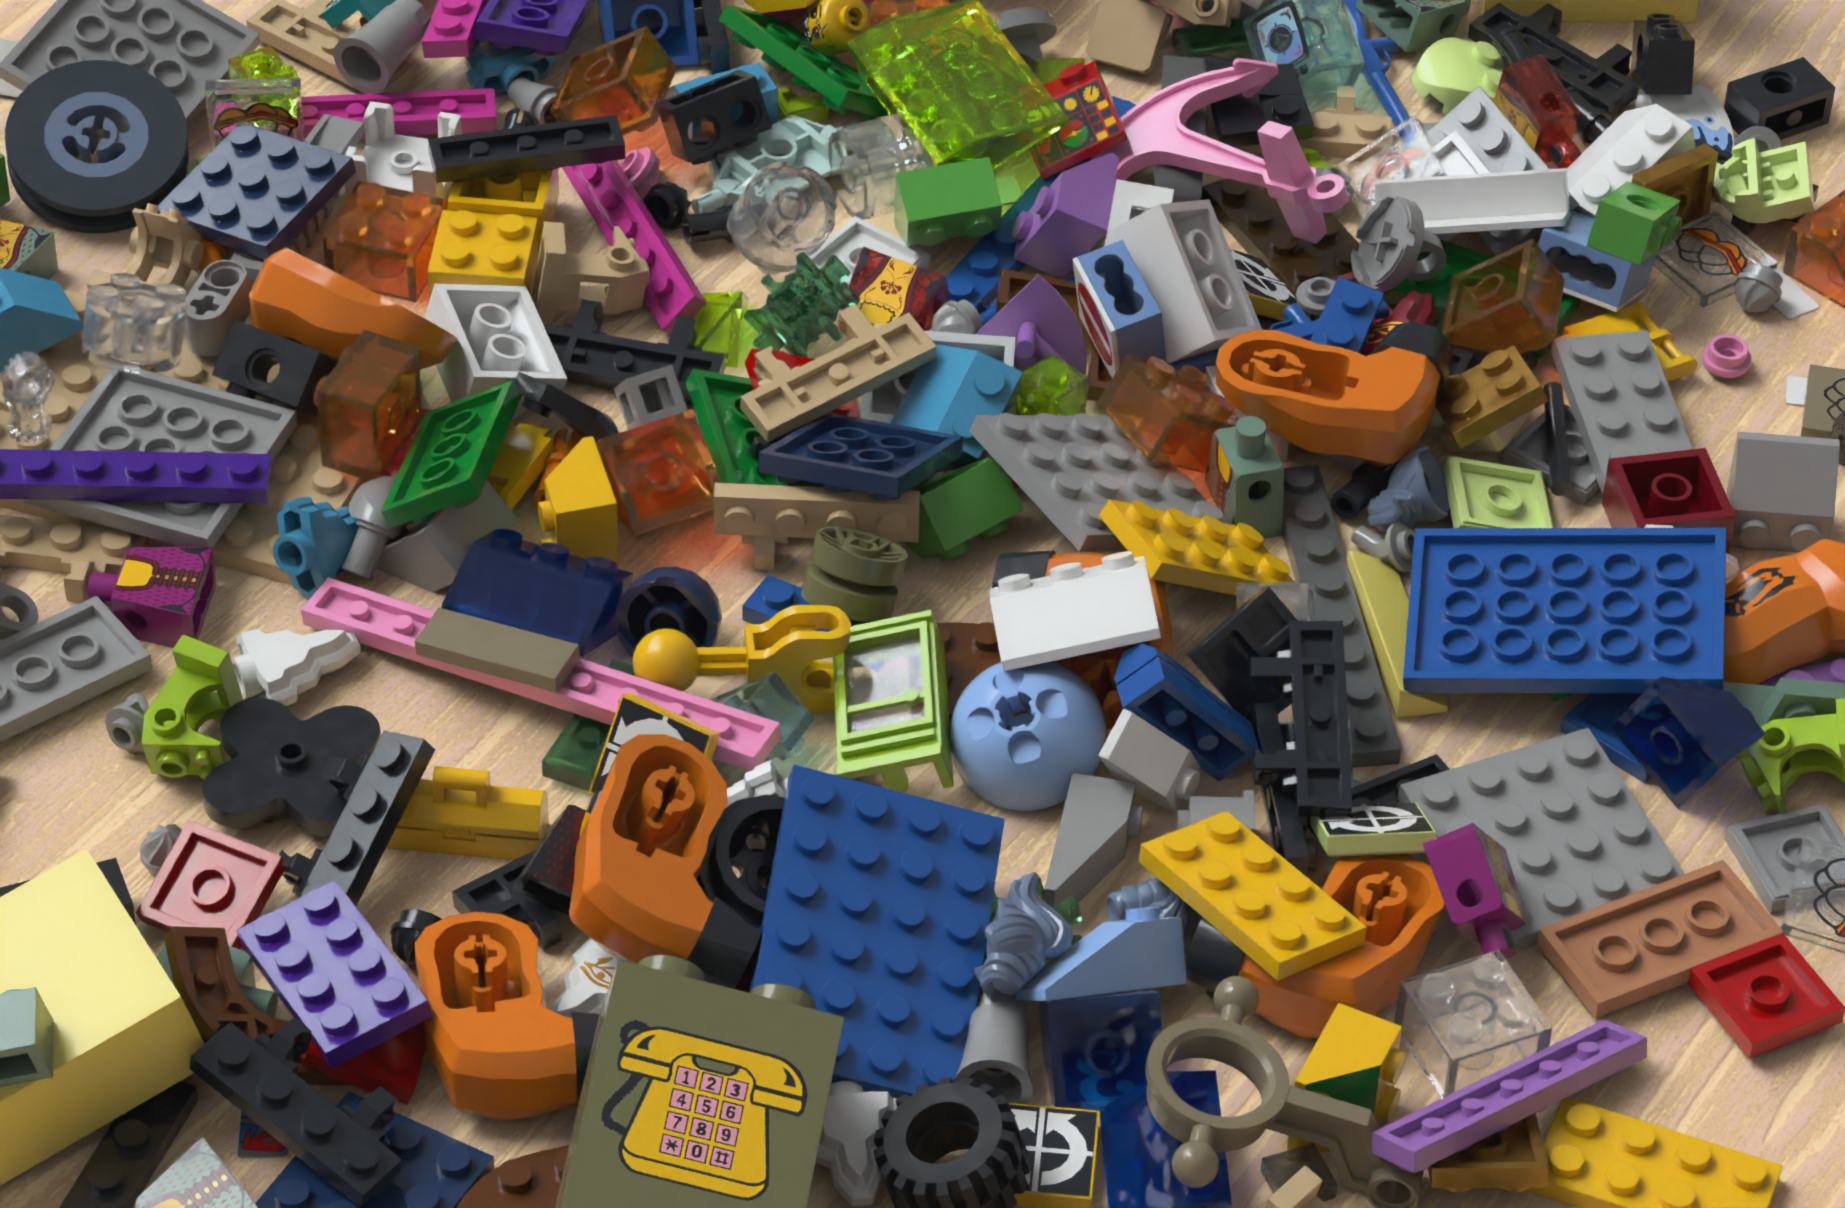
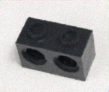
[656,70,772,165]

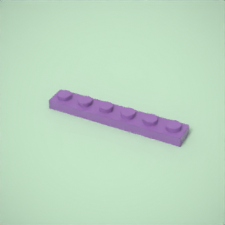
[1372,1019,1647,1173]

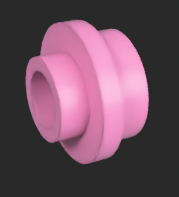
[1702,334,1751,378]

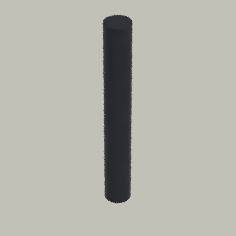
[1543,382,1571,496]

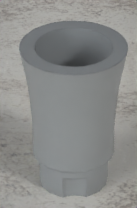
[334,0,431,93]
[954,992,1033,1104]

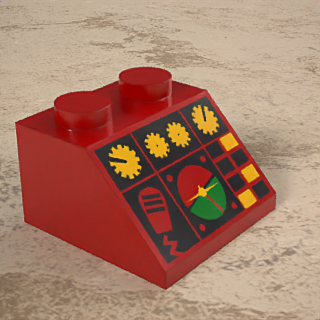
[1010,61,1128,179]

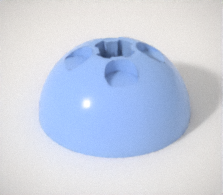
[949,661,1106,811]

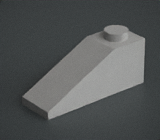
[1044,773,1144,917]

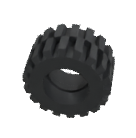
[873,1077,1030,1208]

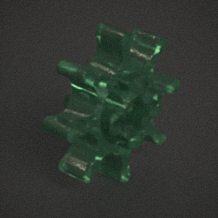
[744,252,861,358]

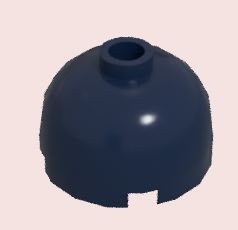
[616,567,722,658]

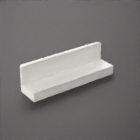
[1375,168,1571,234]

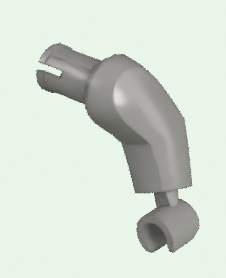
[341,470,402,581]

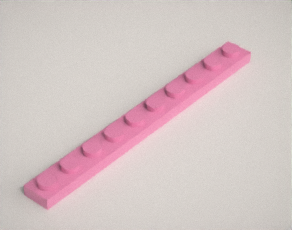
[301,577,781,771]

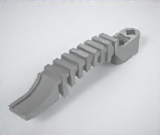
[182,114,365,357]

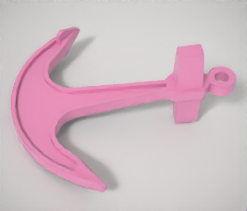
[1090,58,1349,244]

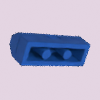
[1114,643,1260,781]

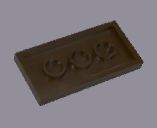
[1201,178,1361,295]

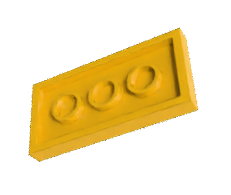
[1099,499,1303,606]
[1139,811,1367,981]
[1527,1097,1783,1208]

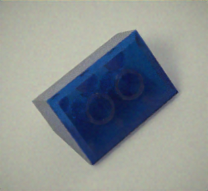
[441,529,633,657]
[1099,1070,1232,1208]

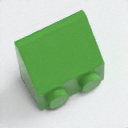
[894,157,1002,246]
[903,457,1024,561]

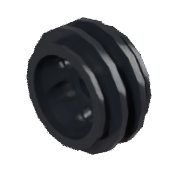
[696,795,785,956]

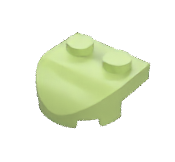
[1411,37,1519,115]
[1713,138,1815,223]

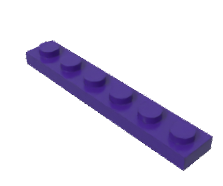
[0,449,273,504]

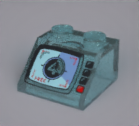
[1242,0,1365,97]

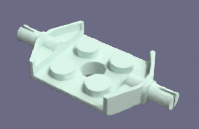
[691,115,865,214]

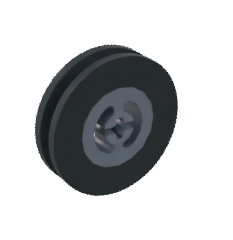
[5,60,189,233]

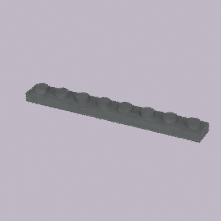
[1282,465,1401,768]

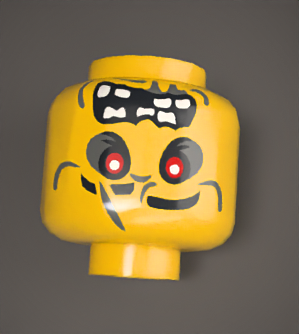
[803,0,872,56]

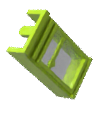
[831,610,954,793]

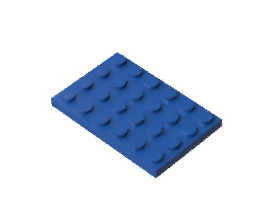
[1403,528,1726,694]
[749,765,1005,1099]

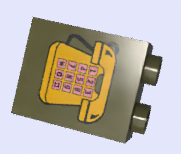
[555,955,844,1208]

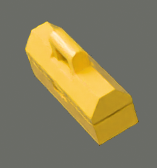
[386,766,549,860]

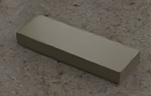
[414,608,581,692]

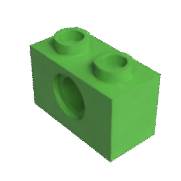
[1586,181,1682,265]

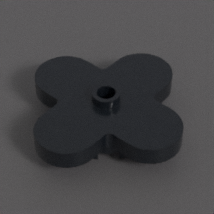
[202,698,381,836]

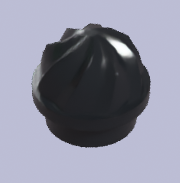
[643,182,692,229]
[390,909,442,965]

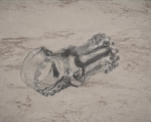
[1,351,55,443]

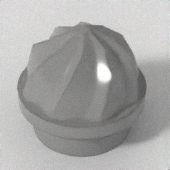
[1735,264,1783,313]
[932,300,982,334]
[140,824,182,877]

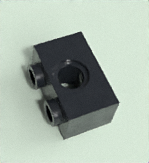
[1631,13,1695,95]
[1724,57,1836,140]
[212,319,339,417]

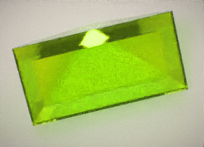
[695,291,749,367]

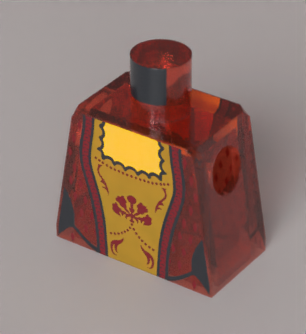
[1494,54,1582,169]
[841,247,950,338]

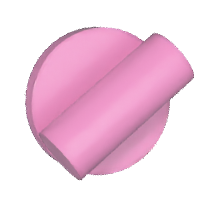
[620,147,660,198]

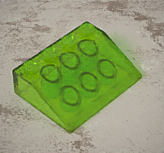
[847,0,1070,169]

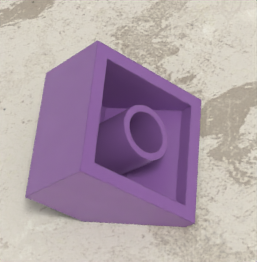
[1012,153,1119,279]

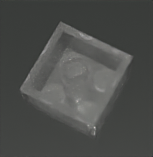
[1394,950,1552,1098]

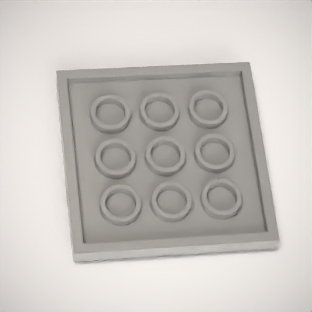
[0,0,260,138]
[23,362,297,547]
[969,413,1229,552]
[1398,728,1685,950]

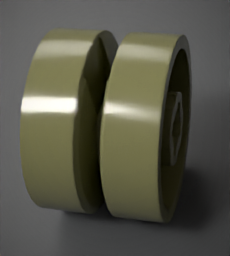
[801,526,908,622]

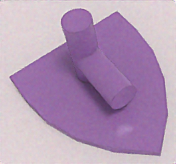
[975,274,1087,385]

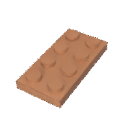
[1537,860,1784,1018]

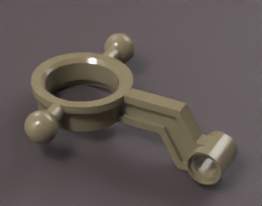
[1146,976,1424,1208]

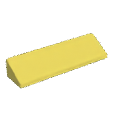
[1347,550,1448,718]

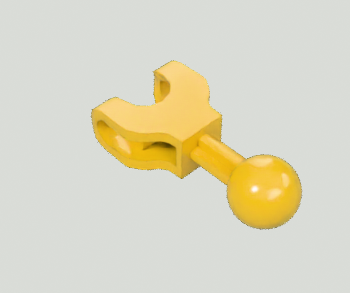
[633,605,851,714]

